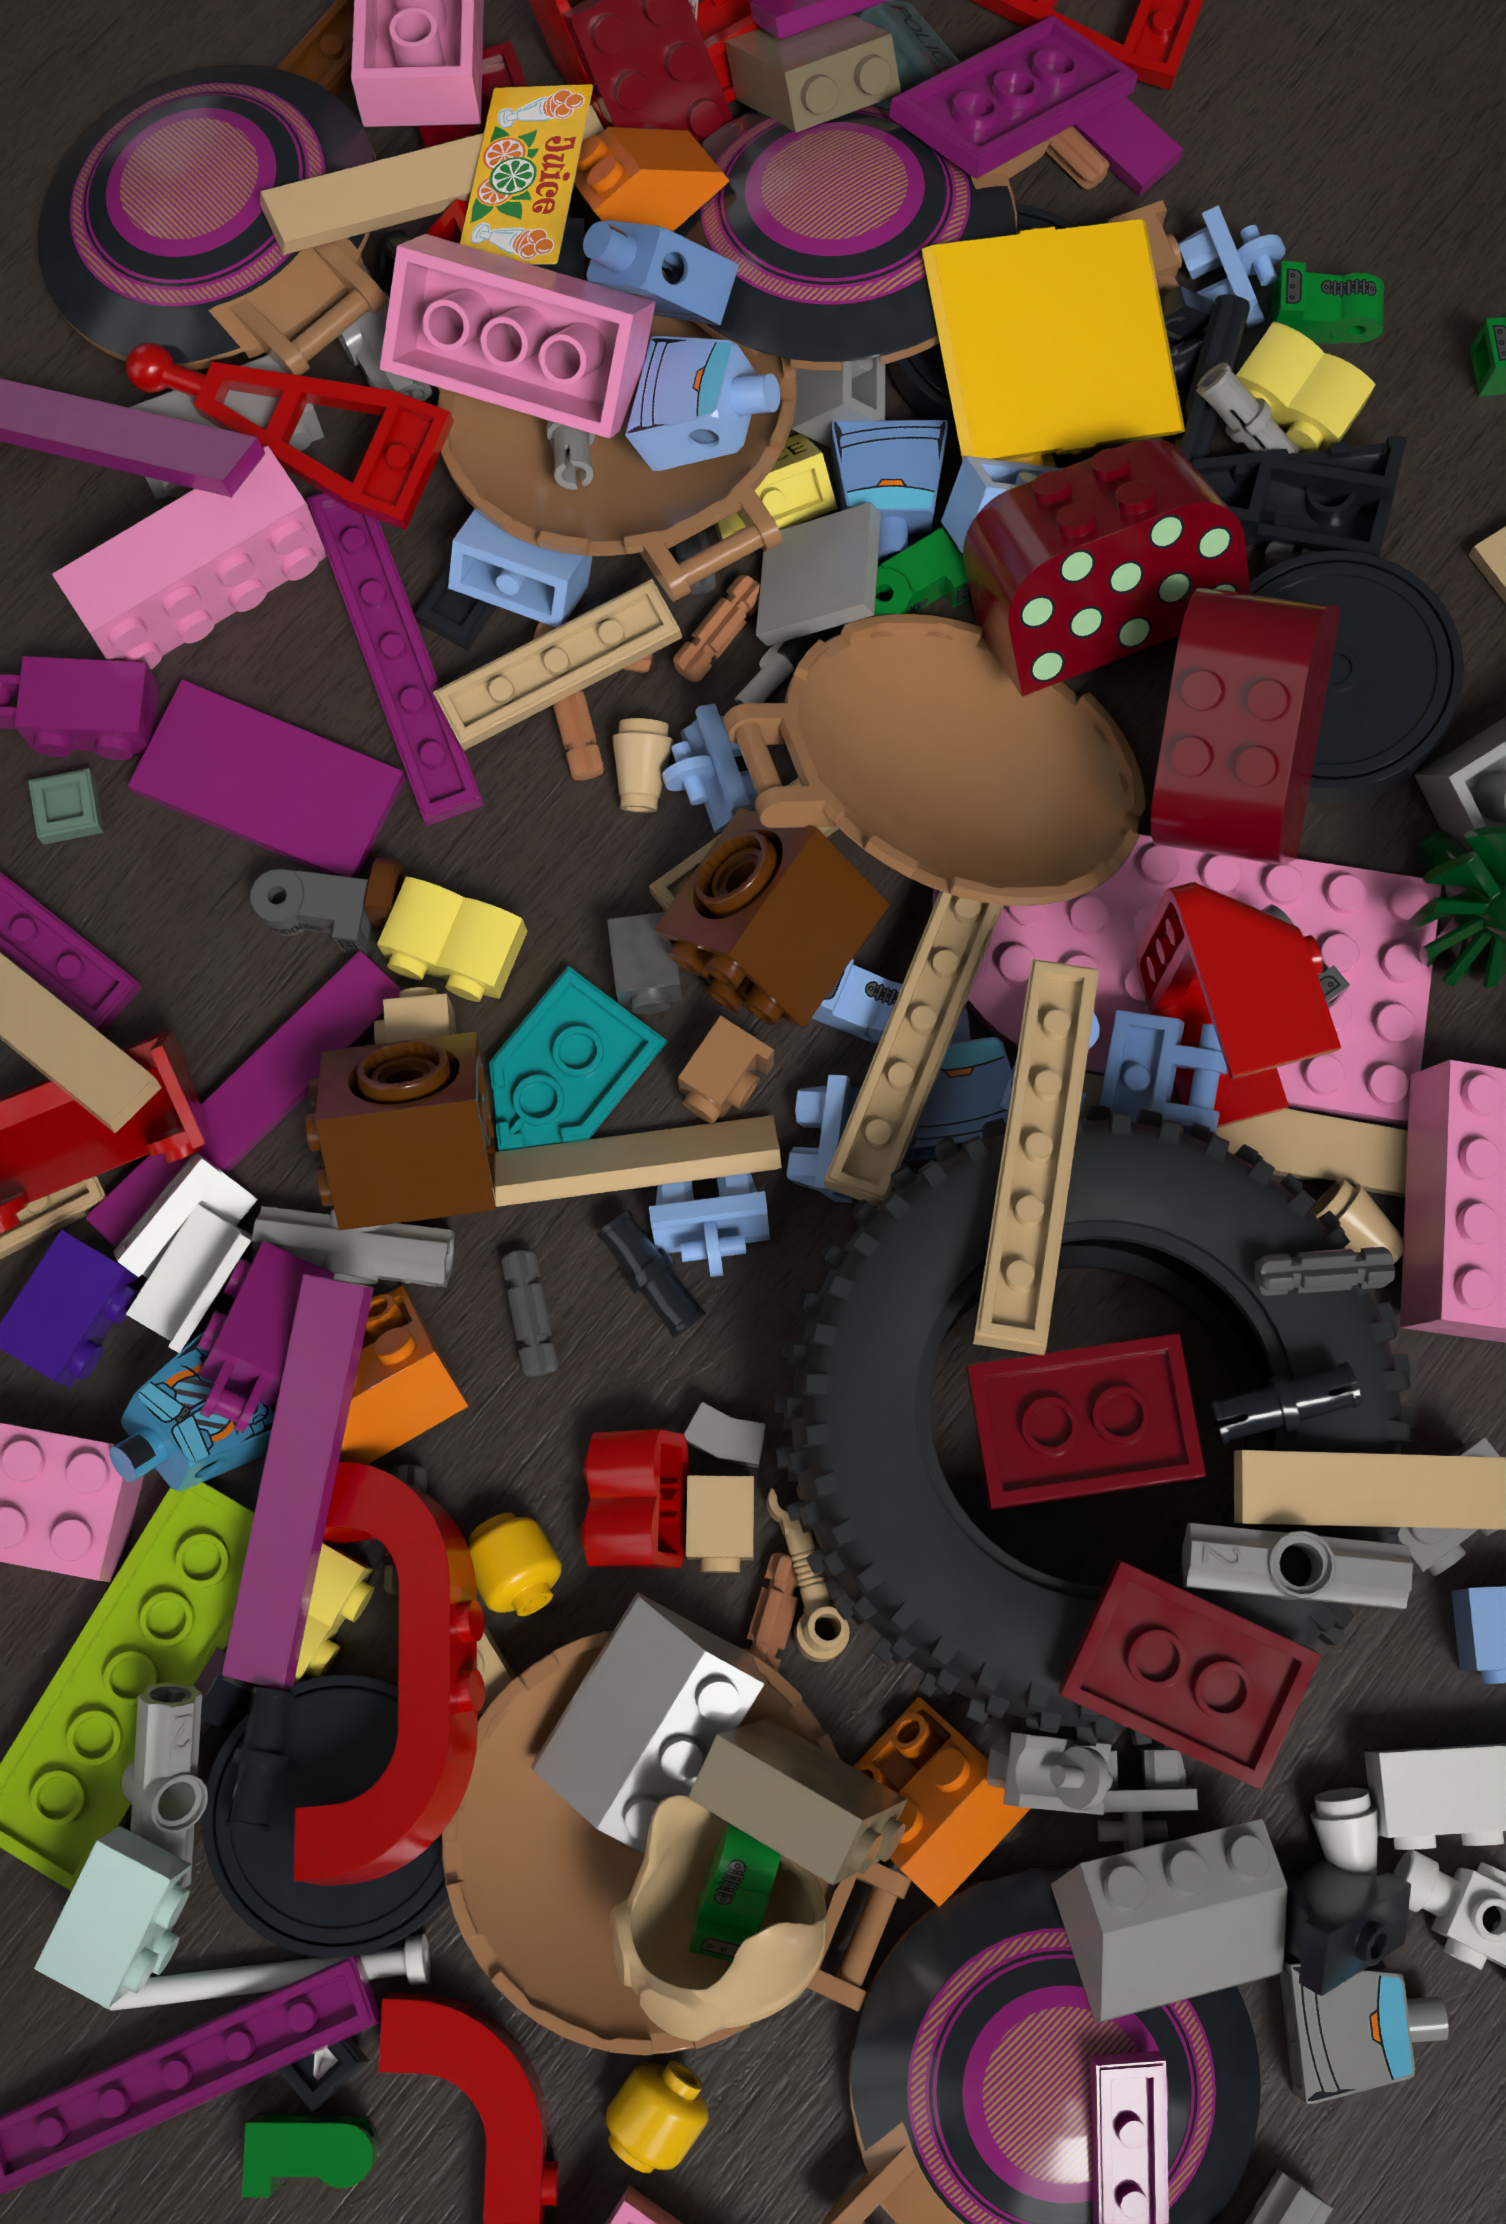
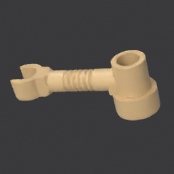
[766,1484,850,1662]

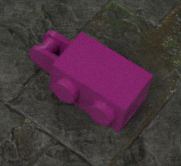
[0,656,160,760]
[198,1241,335,1433]

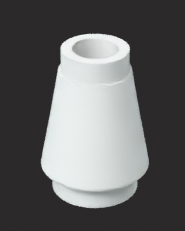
[1310,1788,1378,1876]

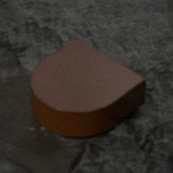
[364,857,405,930]

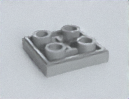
[756,502,881,646]

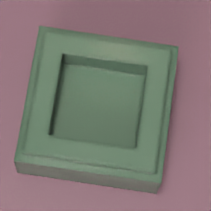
[28,768,104,845]

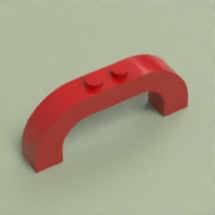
[294,1462,485,1886]
[378,1991,560,2224]

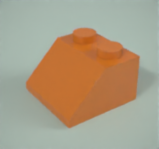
[574,127,730,232]

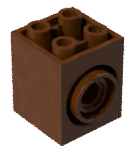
[653,808,890,1028]
[305,1032,496,1231]

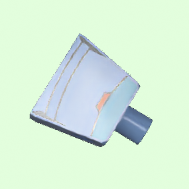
[625,336,780,471]

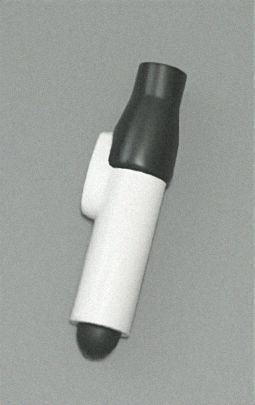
[734,631,822,707]

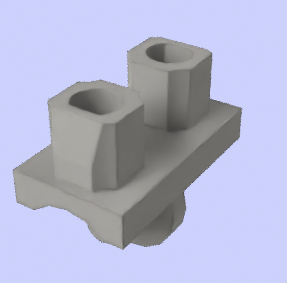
[986,1732,1112,1815]
[1074,1748,1198,1852]

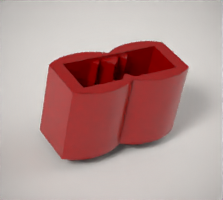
[580,1429,689,1569]

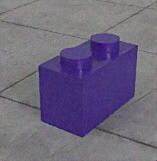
[0,1230,141,1389]

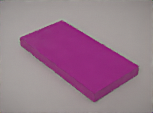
[889,15,1138,179]
[128,680,406,878]

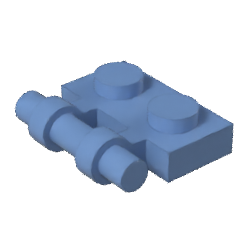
[1099,1010,1227,1134]

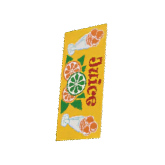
[460,84,593,265]

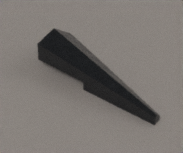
[1192,436,1407,557]

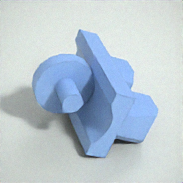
[1178,205,1286,329]
[662,704,758,833]
[787,1075,861,1203]
[649,1173,770,1277]

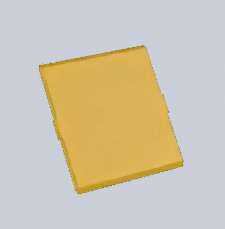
[922,219,1185,461]

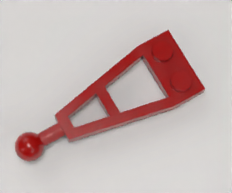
[971,0,1205,90]
[126,343,454,530]

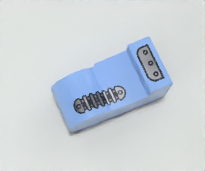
[812,959,903,1043]

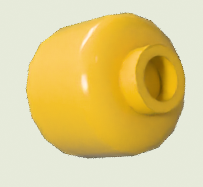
[468,1513,562,1616]
[606,2061,709,2173]

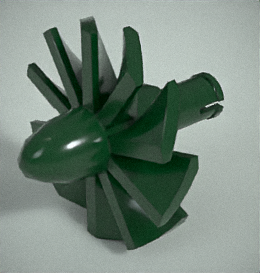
[1408,826,1506,988]

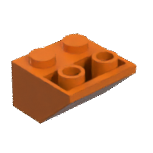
[340,1285,468,1465]
[853,1697,1031,1907]

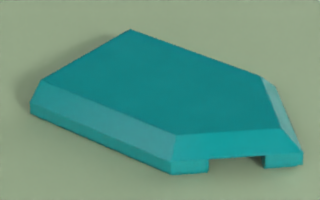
[489,966,667,1151]

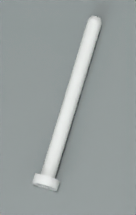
[102,1934,431,2011]

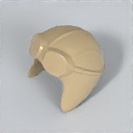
[610,1795,827,2041]

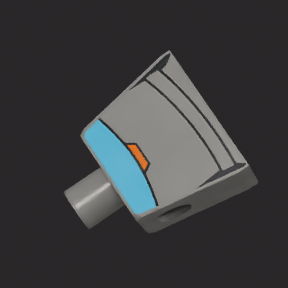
[1280,1957,1449,2104]

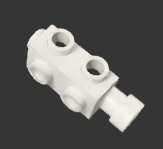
[1393,1850,1506,1984]

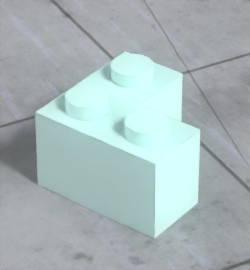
[34,1826,192,2008]

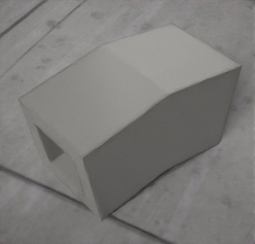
[684,1402,766,1468]

